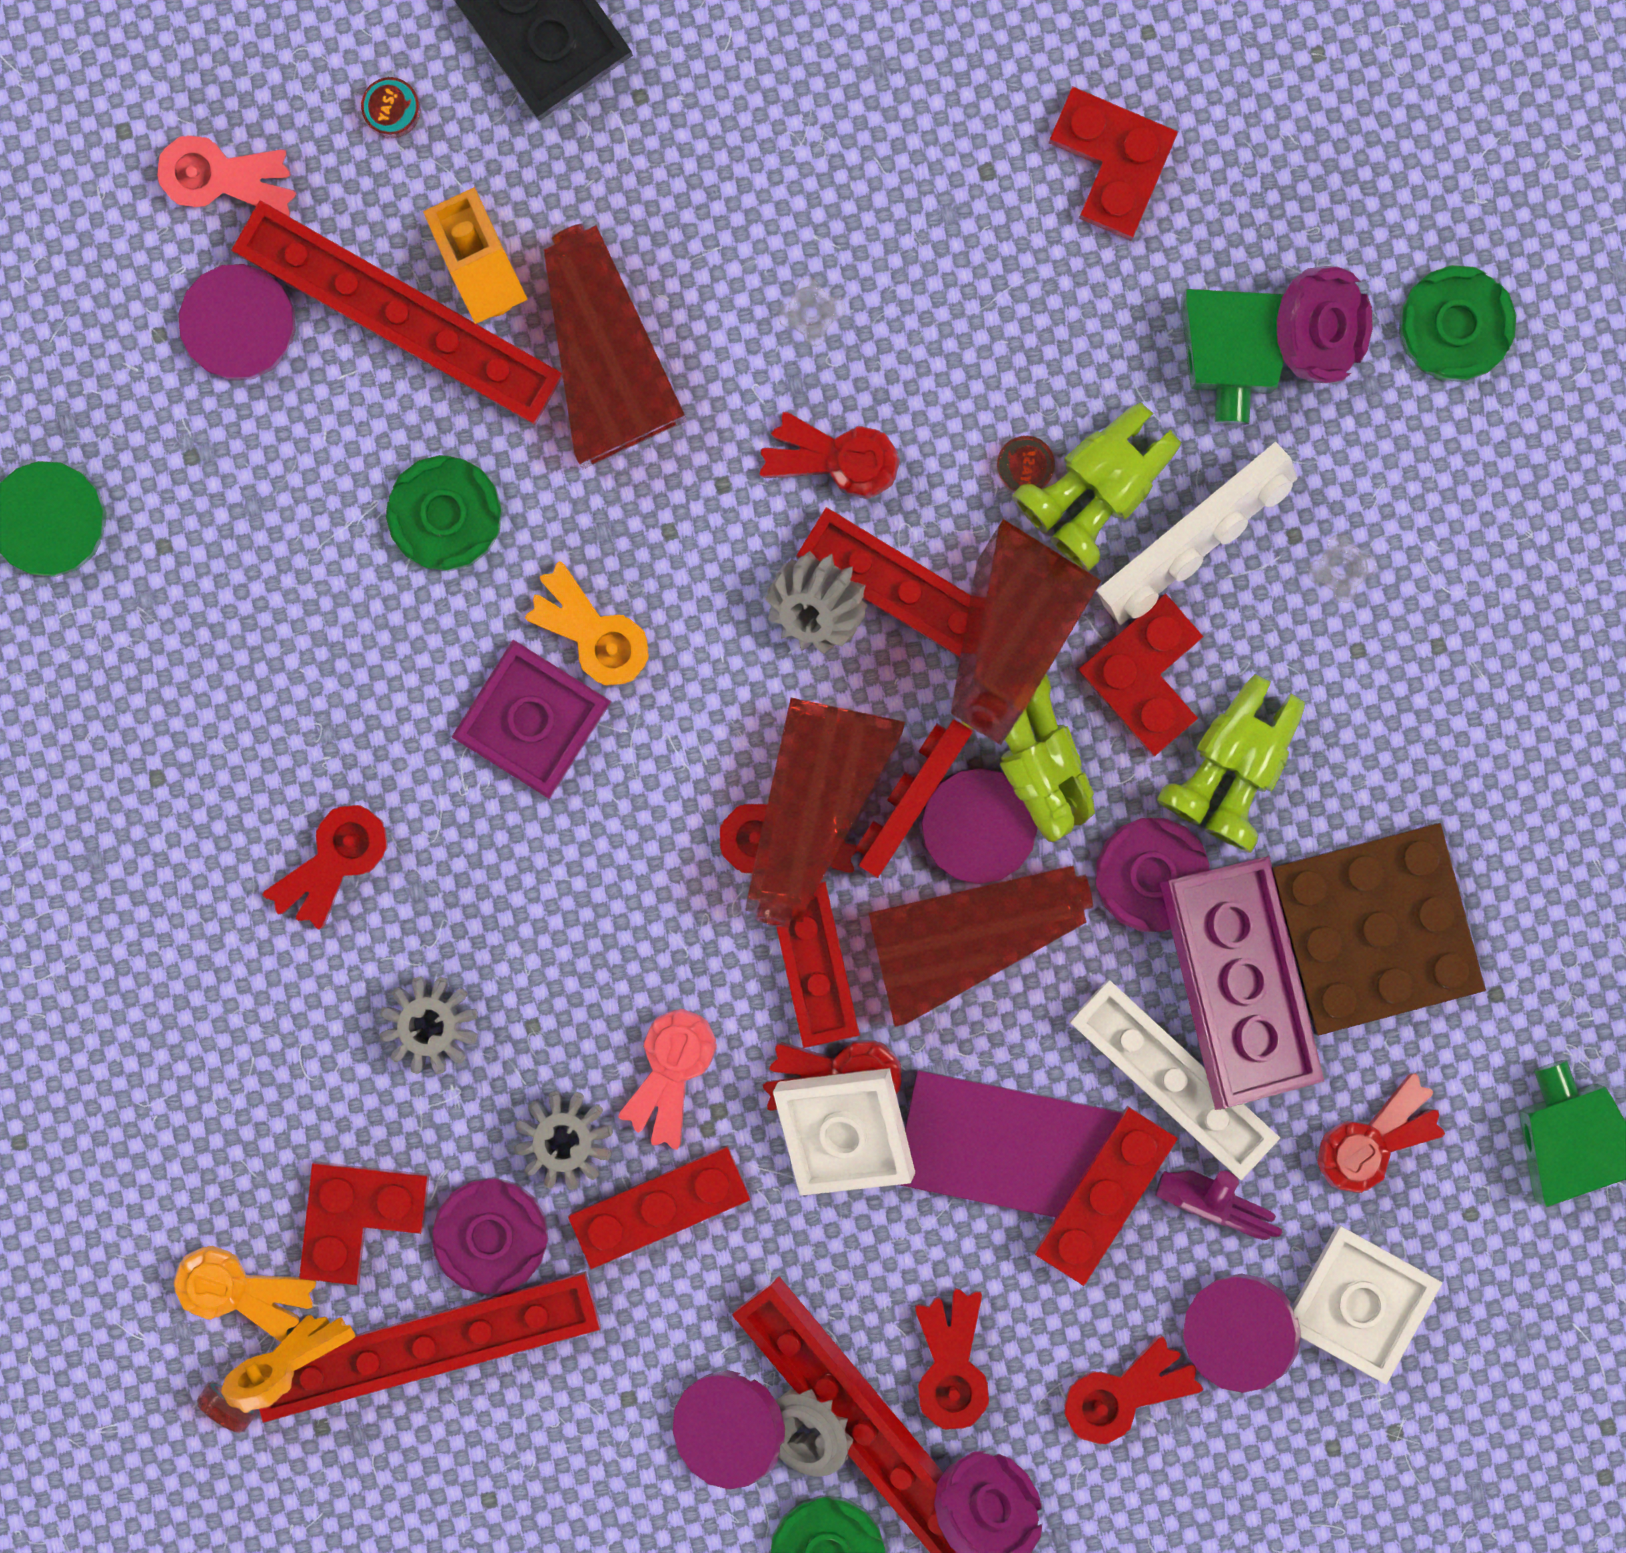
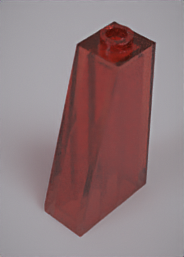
[544,224,687,470]
[950,519,1101,745]
[745,697,905,927]
[868,865,1094,1027]

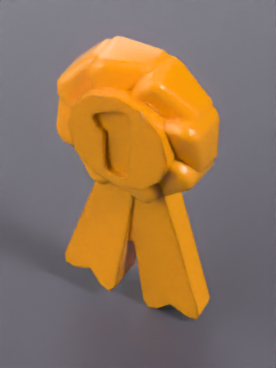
[525,561,649,686]
[173,1246,316,1342]
[221,1315,356,1413]

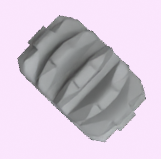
[765,551,867,654]
[380,976,478,1074]
[514,1091,613,1190]

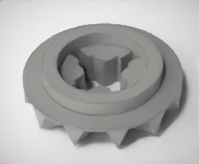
[775,1389,854,1477]

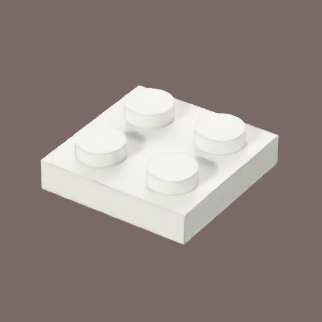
[773,1068,915,1196]
[1291,1224,1442,1385]

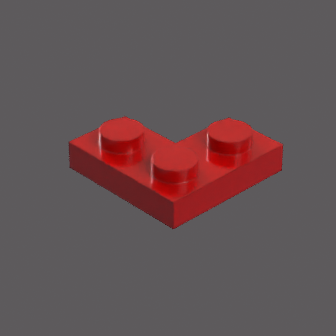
[1048,86,1179,241]
[1077,593,1204,757]
[299,1161,430,1285]

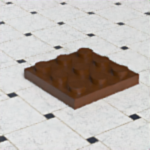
[1272,823,1486,1036]

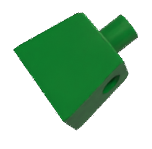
[1181,289,1284,425]
[1519,1060,1626,1207]

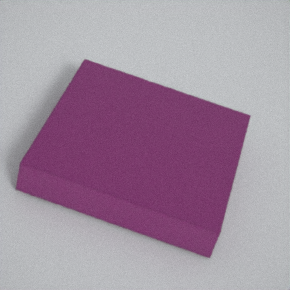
[451,639,612,799]

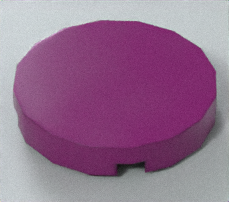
[178,264,296,381]
[1277,266,1373,383]
[921,768,1038,884]
[1095,818,1210,932]
[432,1177,549,1294]
[1183,1273,1301,1393]
[672,1370,785,1490]
[934,1451,1043,1553]

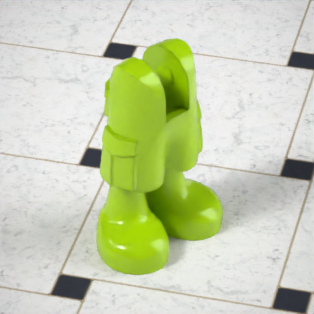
[1012,402,1182,572]
[957,665,1095,842]
[1156,674,1306,853]

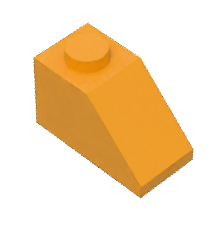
[423,187,528,324]

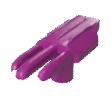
[1155,1170,1283,1240]

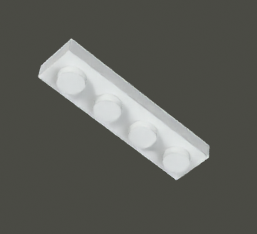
[1096,442,1297,626]
[1068,979,1280,1181]

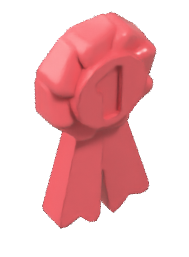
[157,135,297,217]
[618,1009,717,1150]

